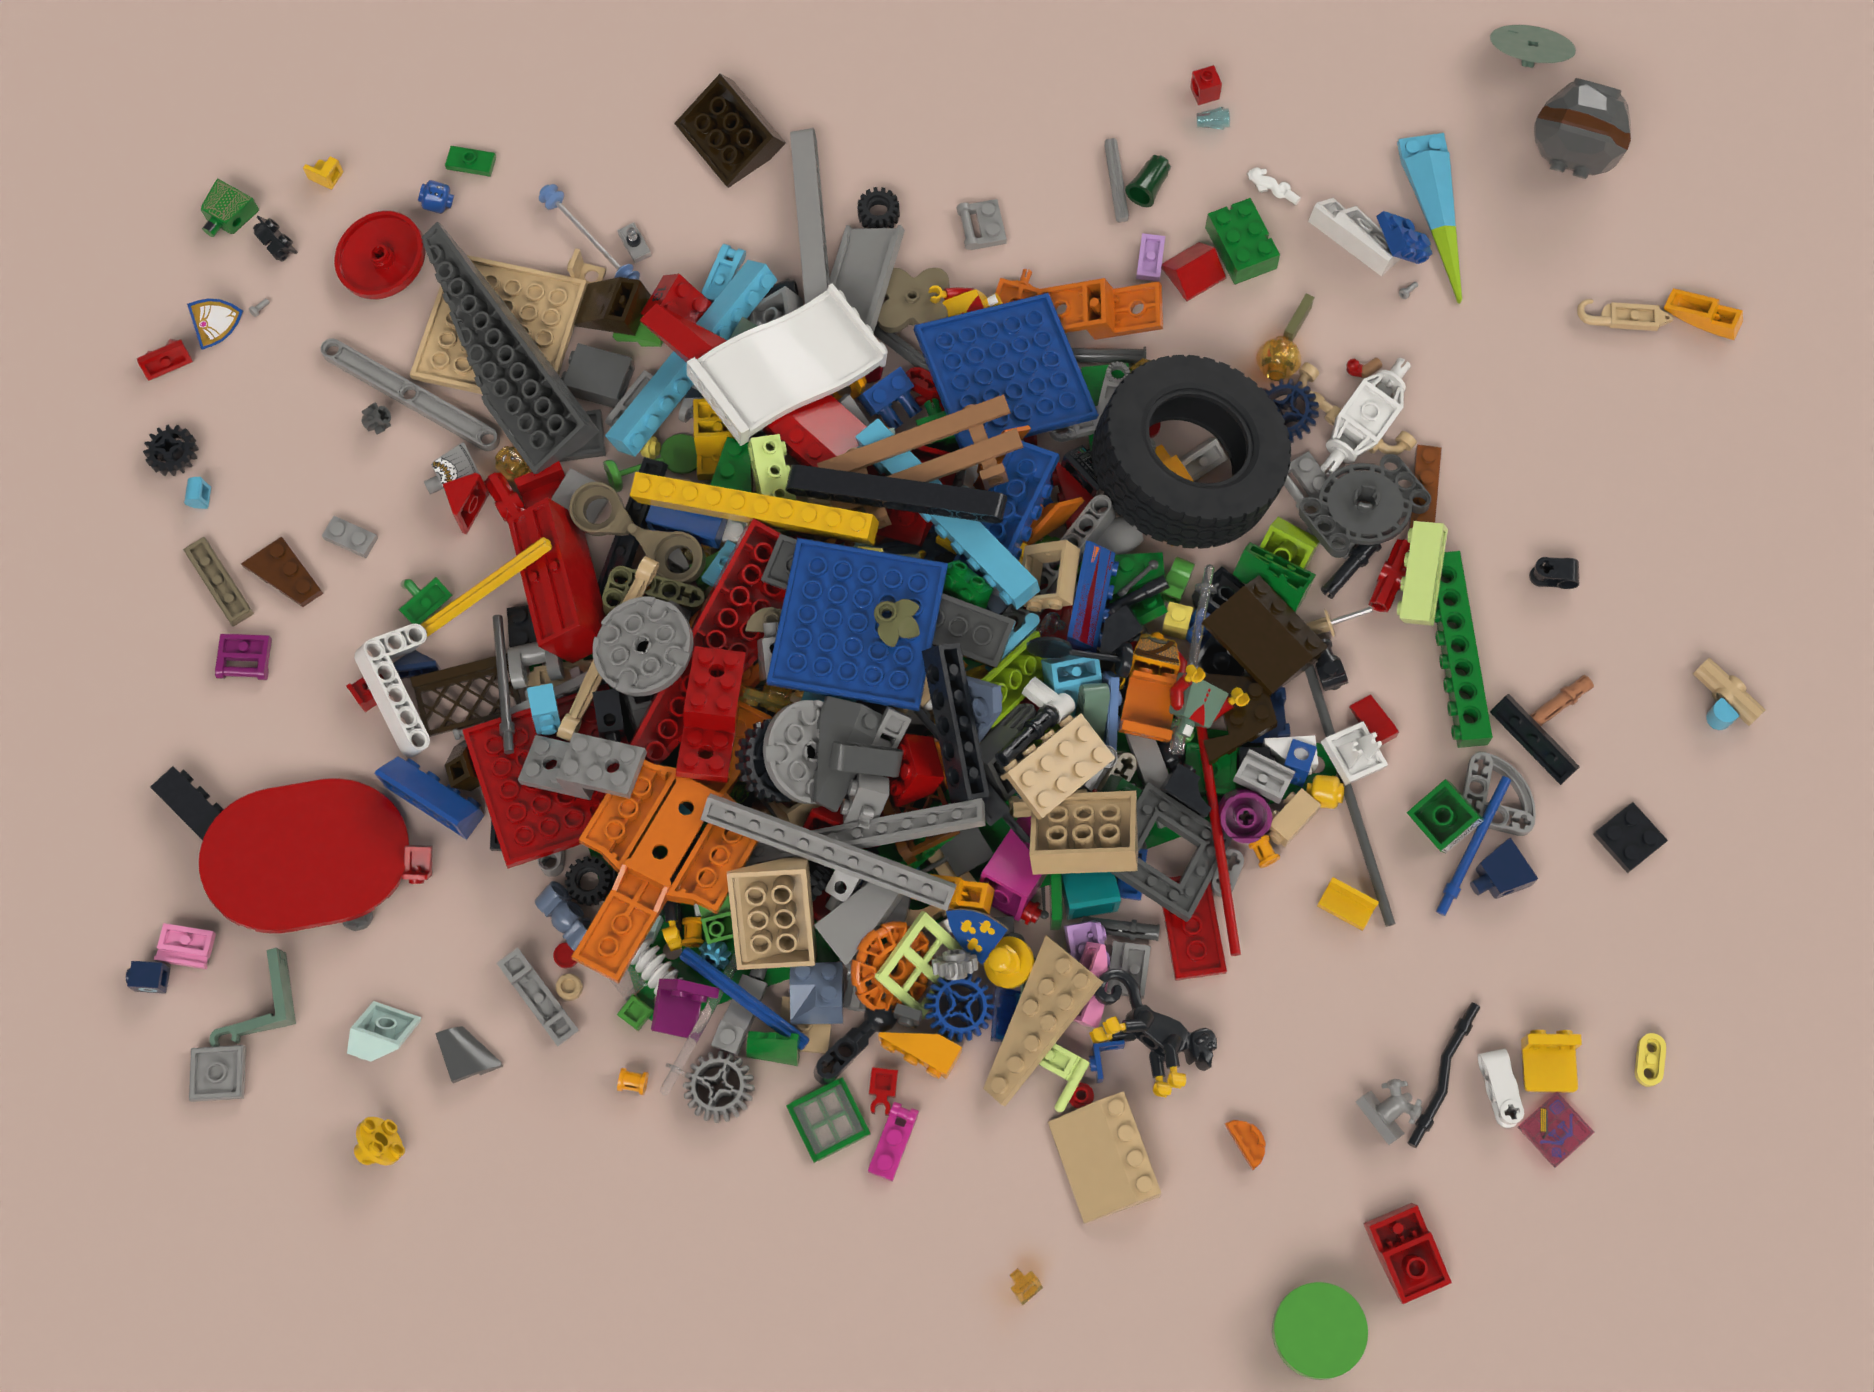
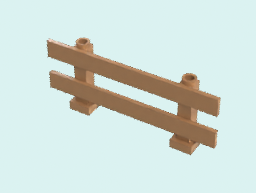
[817,394,1023,529]

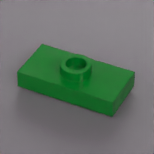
[445,146,496,177]

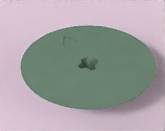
[1490,25,1576,68]

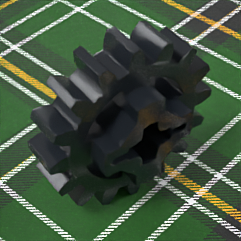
[143,425,199,476]

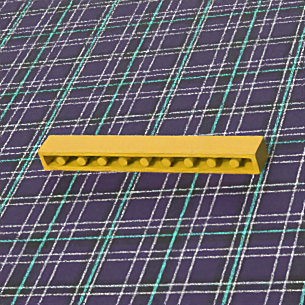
[630,472,879,546]

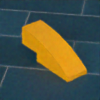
[1664,288,1743,340]
[910,874,995,915]

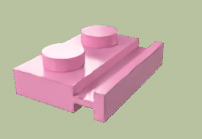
[154,923,216,970]

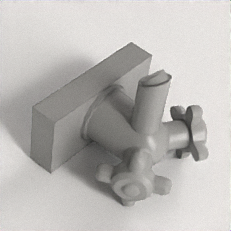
[1356,1079,1422,1145]

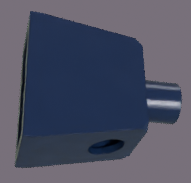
[1470,838,1538,899]

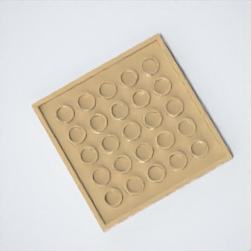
[410,255,588,395]

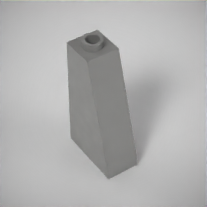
[814,882,905,970]

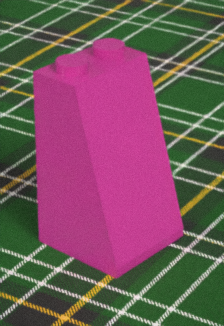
[979,816,1047,922]

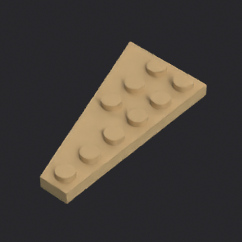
[983,935,1103,1106]

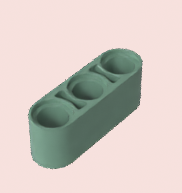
[1075,683,1110,741]

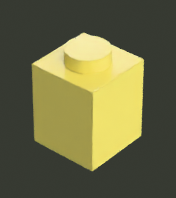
[1161,601,1194,640]

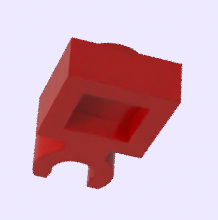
[869,1067,898,1116]

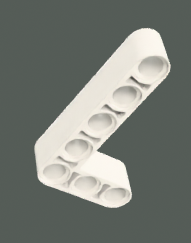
[354,623,430,758]

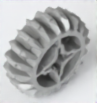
[683,1051,755,1123]

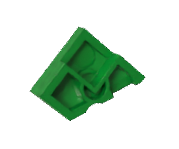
[746,1031,800,1066]

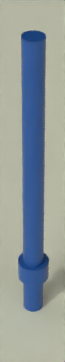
[1436,776,1512,916]

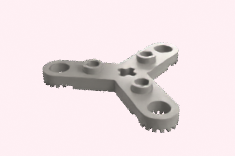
[1049,361,1156,451]

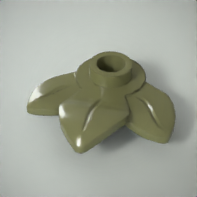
[874,599,920,647]

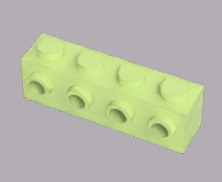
[748,434,796,536]
[1397,521,1448,626]

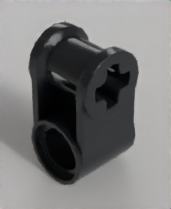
[1529,557,1580,589]

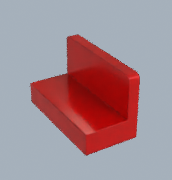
[514,461,565,508]

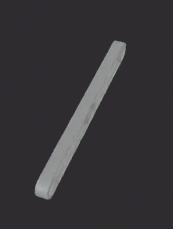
[321,338,499,451]

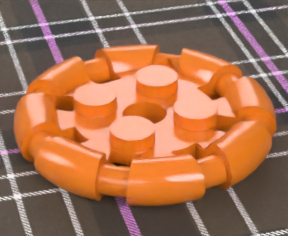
[851,921,934,1012]

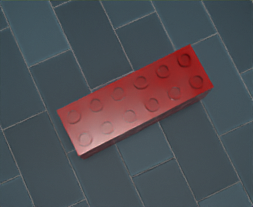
[507,497,606,664]

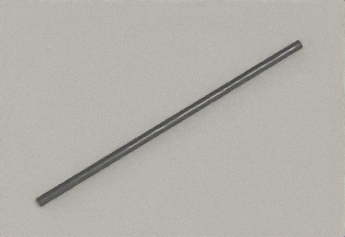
[1305,665,1396,927]

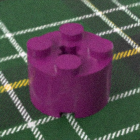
[1218,788,1272,843]

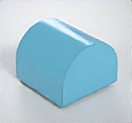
[184,477,211,509]
[1706,698,1739,730]

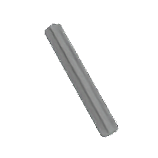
[1104,138,1129,223]

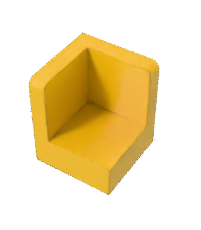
[303,156,343,190]

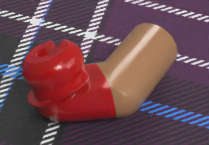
[1346,357,1382,378]

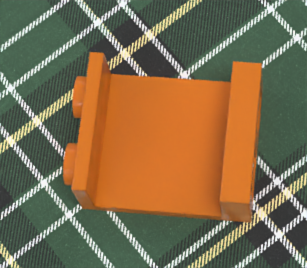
[1118,667,1177,743]

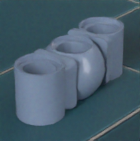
[535,881,592,951]

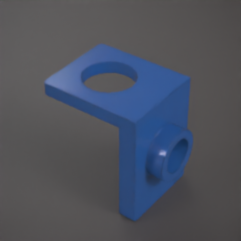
[1284,739,1317,787]
[1089,1040,1125,1083]

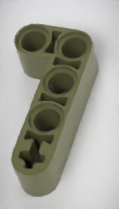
[602,566,704,616]

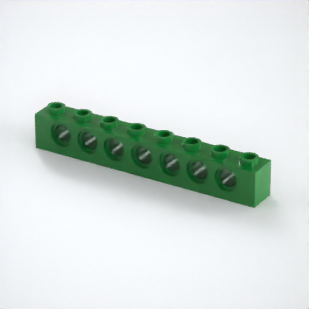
[1434,551,1493,748]

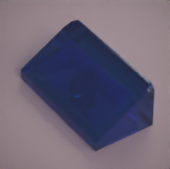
[991,987,1021,1042]

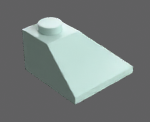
[347,1001,421,1062]

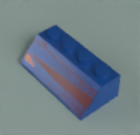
[1067,541,1119,653]

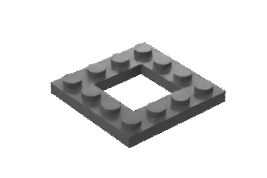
[1110,782,1232,922]

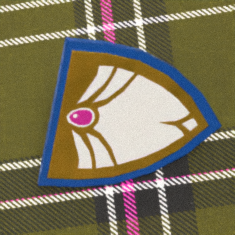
[187,298,243,350]

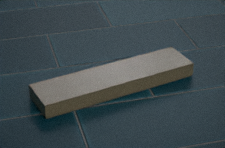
[183,537,254,627]

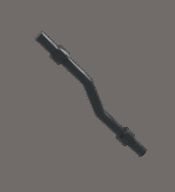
[1407,1002,1480,1148]

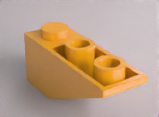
[878,1032,962,1079]

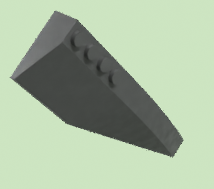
[421,222,599,474]

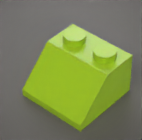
[1260,517,1320,569]

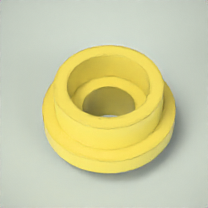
[640,436,661,459]

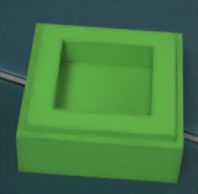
[617,994,654,1031]

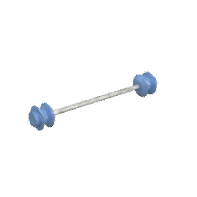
[539,184,640,280]

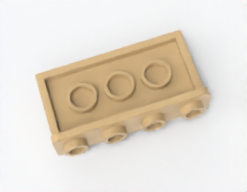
[1000,713,1115,820]

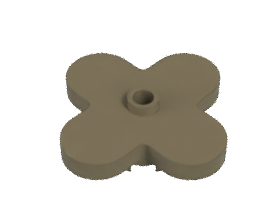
[877,268,950,333]

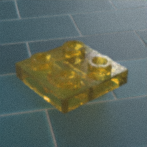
[739,683,793,713]

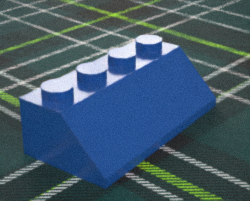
[374,756,485,840]

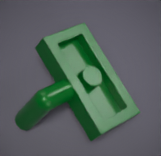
[398,577,453,624]

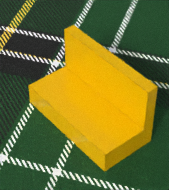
[1317,877,1379,931]

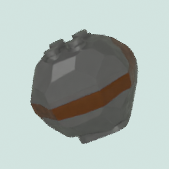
[1534,78,1631,179]

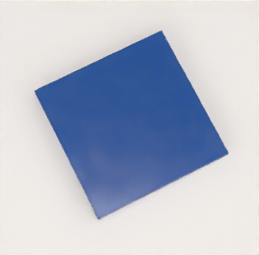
[913,293,1099,449]
[766,538,948,711]

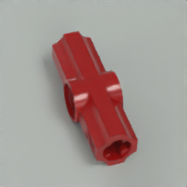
[484,472,526,523]
[1368,539,1410,613]

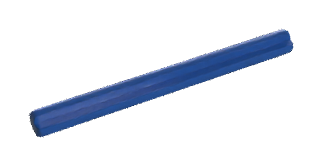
[679,947,809,1050]

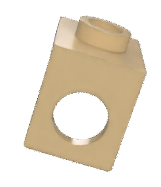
[567,248,606,284]

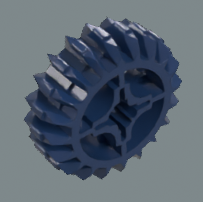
[1263,378,1319,443]

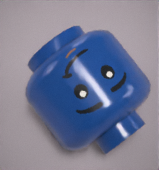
[418,180,454,214]

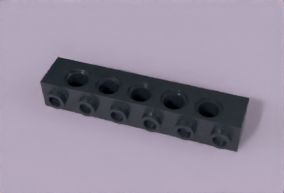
[922,643,990,804]

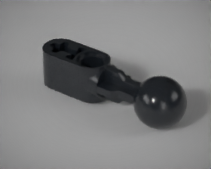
[814,999,897,1084]

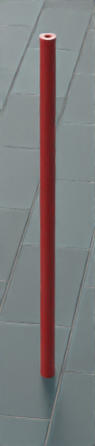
[1196,726,1241,956]

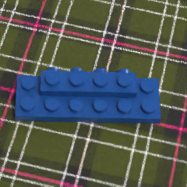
[953,441,1060,577]

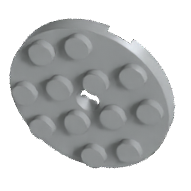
[593,597,693,696]
[763,700,824,804]

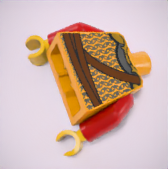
[1114,632,1188,690]

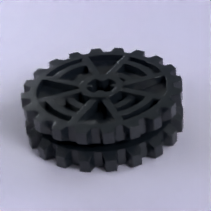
[735,718,815,803]

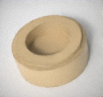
[556,974,583,1001]

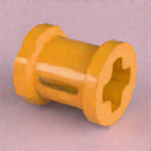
[1248,835,1280,868]
[681,917,704,947]
[617,1068,649,1095]

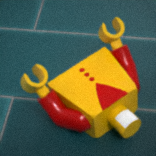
[928,285,1003,317]

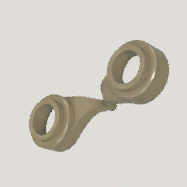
[569,482,706,585]

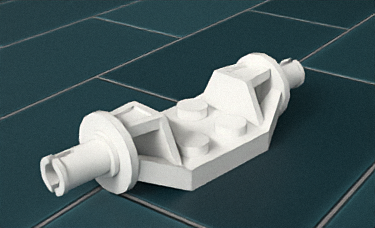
[1321,358,1411,475]

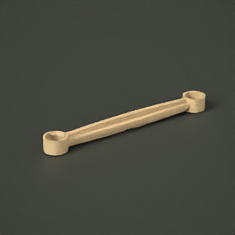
[557,556,660,742]

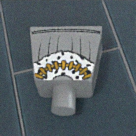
[424,442,479,494]

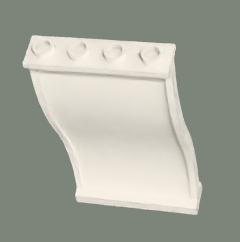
[687,283,888,446]

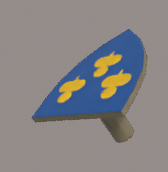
[946,908,1009,965]

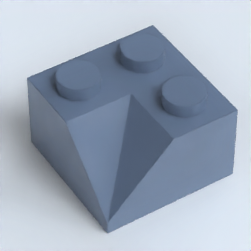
[790,962,844,1024]

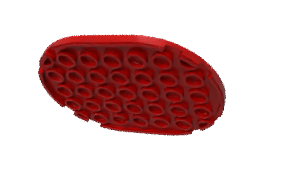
[199,778,409,934]

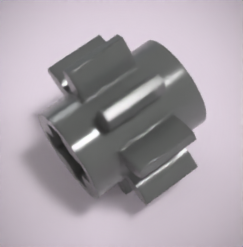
[361,402,391,434]

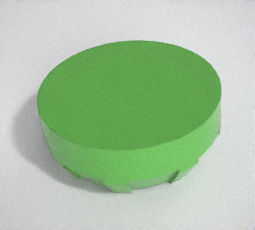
[1272,1282,1368,1380]

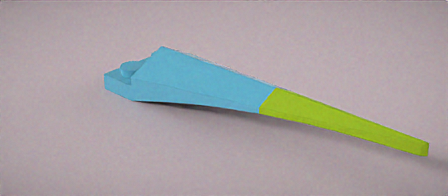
[1397,133,1462,304]

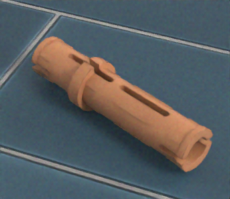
[1530,675,1594,726]

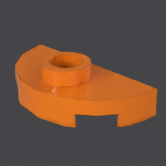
[1224,1120,1266,1171]

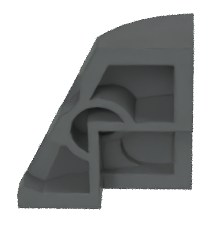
[435,1026,503,1083]

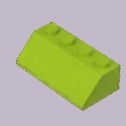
[981,631,1046,728]

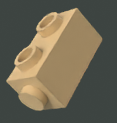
[1267,788,1321,847]

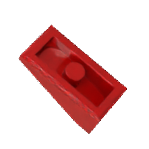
[1349,694,1399,745]

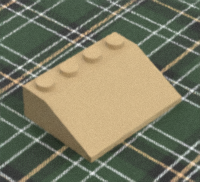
[1029,791,1138,875]
[727,857,817,970]
[1048,1091,1161,1224]

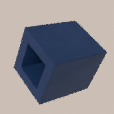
[126,961,170,994]

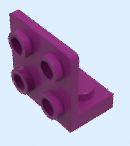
[651,979,720,1039]

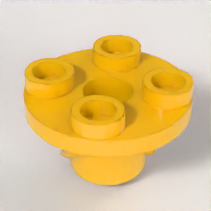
[984,936,1035,989]
[354,1117,405,1166]

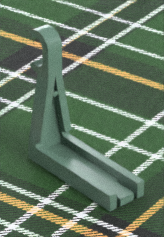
[209,948,296,1047]

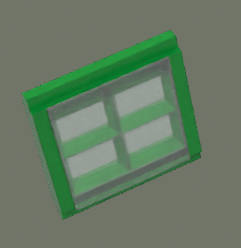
[786,1077,871,1163]

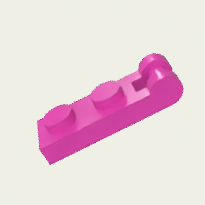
[868,1102,919,1182]

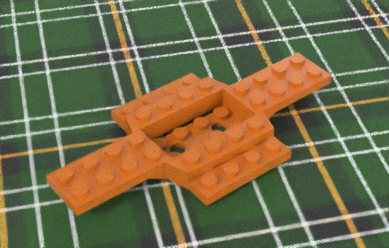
[571,700,773,984]

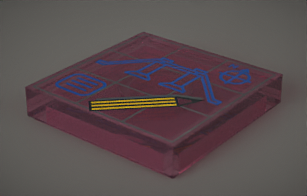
[1517,1092,1595,1168]

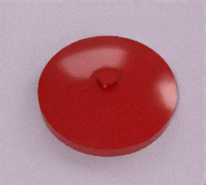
[334,211,426,299]

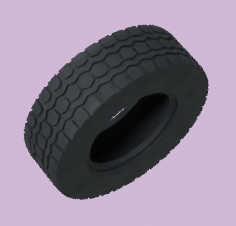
[1092,355,1291,549]

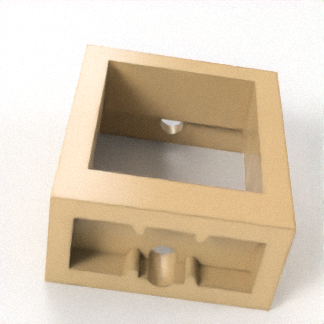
[1022,540,1080,612]

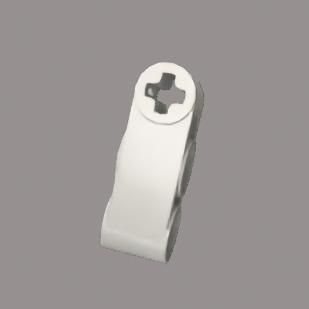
[1478,1049,1524,1128]

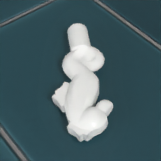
[1247,167,1301,205]

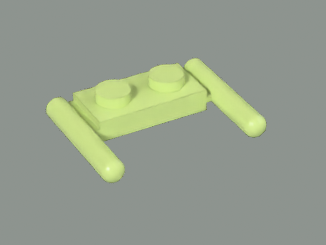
[1039,1043,1090,1112]

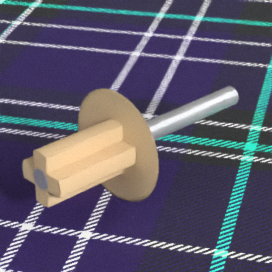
[1306,607,1373,638]

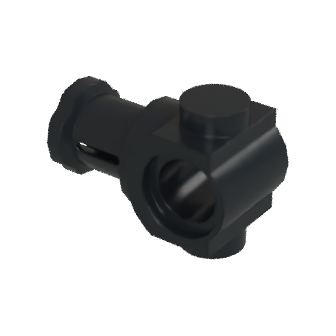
[1315,638,1348,692]

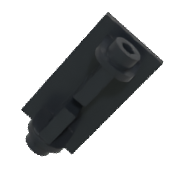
[253,216,298,262]

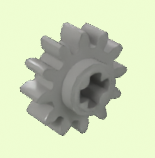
[932,949,978,980]

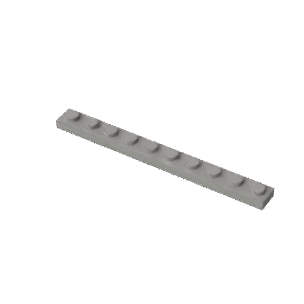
[700,793,957,911]
[745,798,985,867]

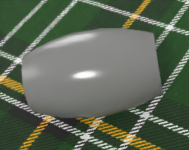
[1085,516,1144,555]

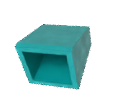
[1061,872,1121,920]

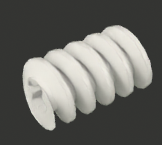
[630,937,683,996]

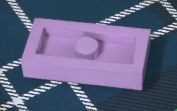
[1136,233,1165,282]

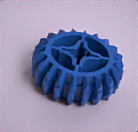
[924,974,995,1042]

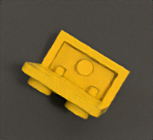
[1521,1029,1582,1093]

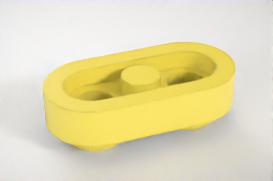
[1634,1033,1666,1087]

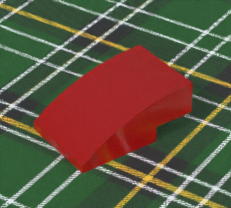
[1363,1203,1452,1304]

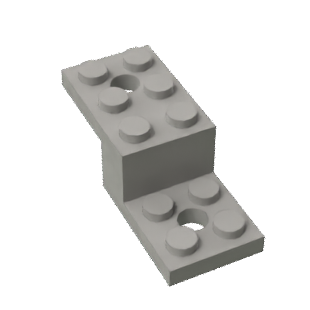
[518,732,647,800]

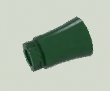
[1125,155,1171,208]

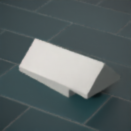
[1308,198,1400,277]

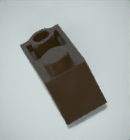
[444,740,480,791]

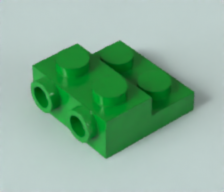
[943,560,993,609]

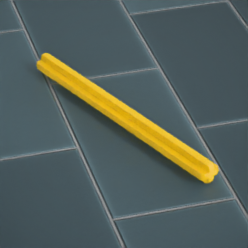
[420,537,552,637]

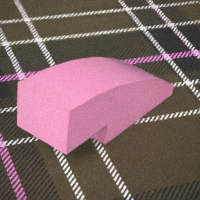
[1073,941,1108,1028]

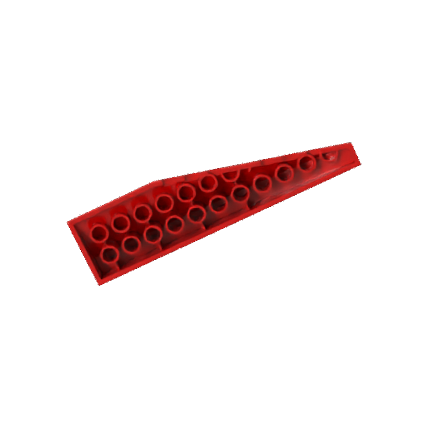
[640,303,886,476]
[615,518,786,771]

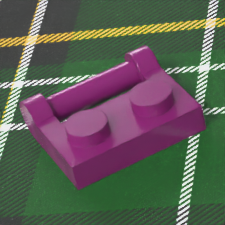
[215,634,272,680]

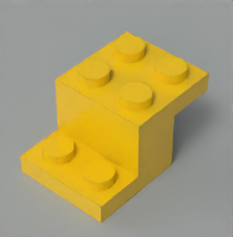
[693,399,735,480]

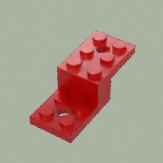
[676,646,746,783]

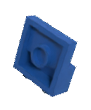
[1376,211,1433,264]

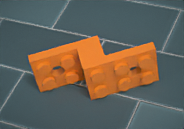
[1037,278,1163,340]

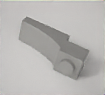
[711,974,768,1056]

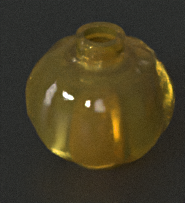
[1256,336,1302,381]

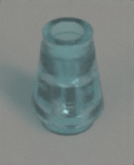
[1197,107,1230,130]

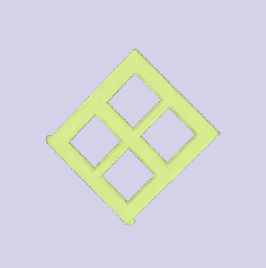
[874,911,963,1019]

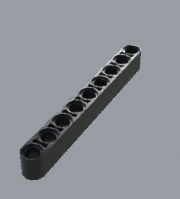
[785,465,1007,524]

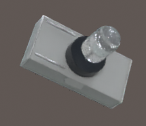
[617,222,652,264]

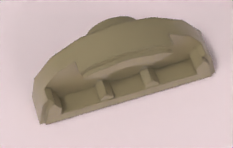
[744,607,782,633]

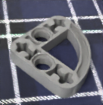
[1462,752,1536,836]

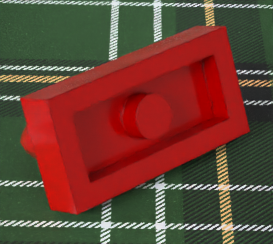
[137,339,193,381]

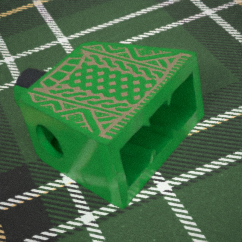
[201,178,259,237]

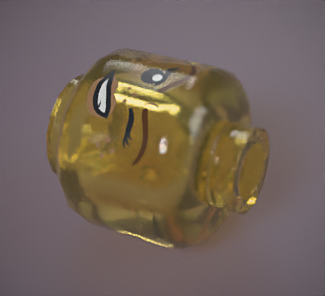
[495,446,530,482]

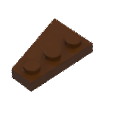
[241,536,323,607]

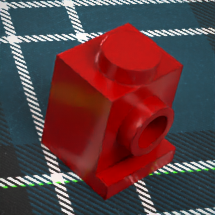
[346,674,390,712]

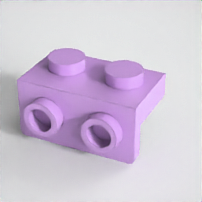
[1064,920,1110,966]

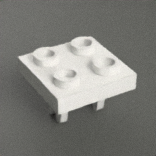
[1321,721,1388,786]

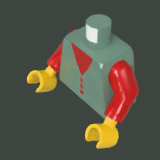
[1169,665,1250,738]

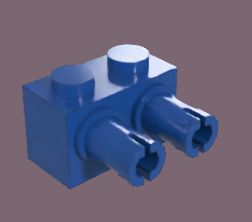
[857,366,923,429]

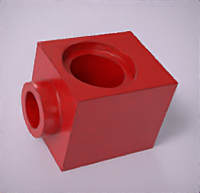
[1190,65,1222,105]

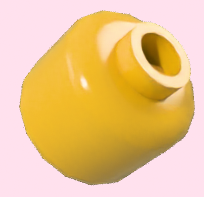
[1306,775,1344,809]

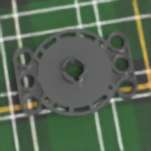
[1299,454,1431,558]

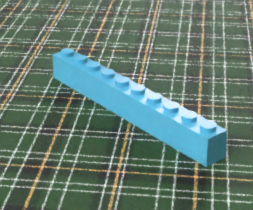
[605,260,777,457]
[855,418,1040,610]

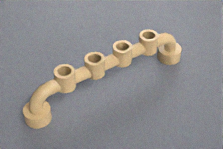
[1298,362,1417,455]

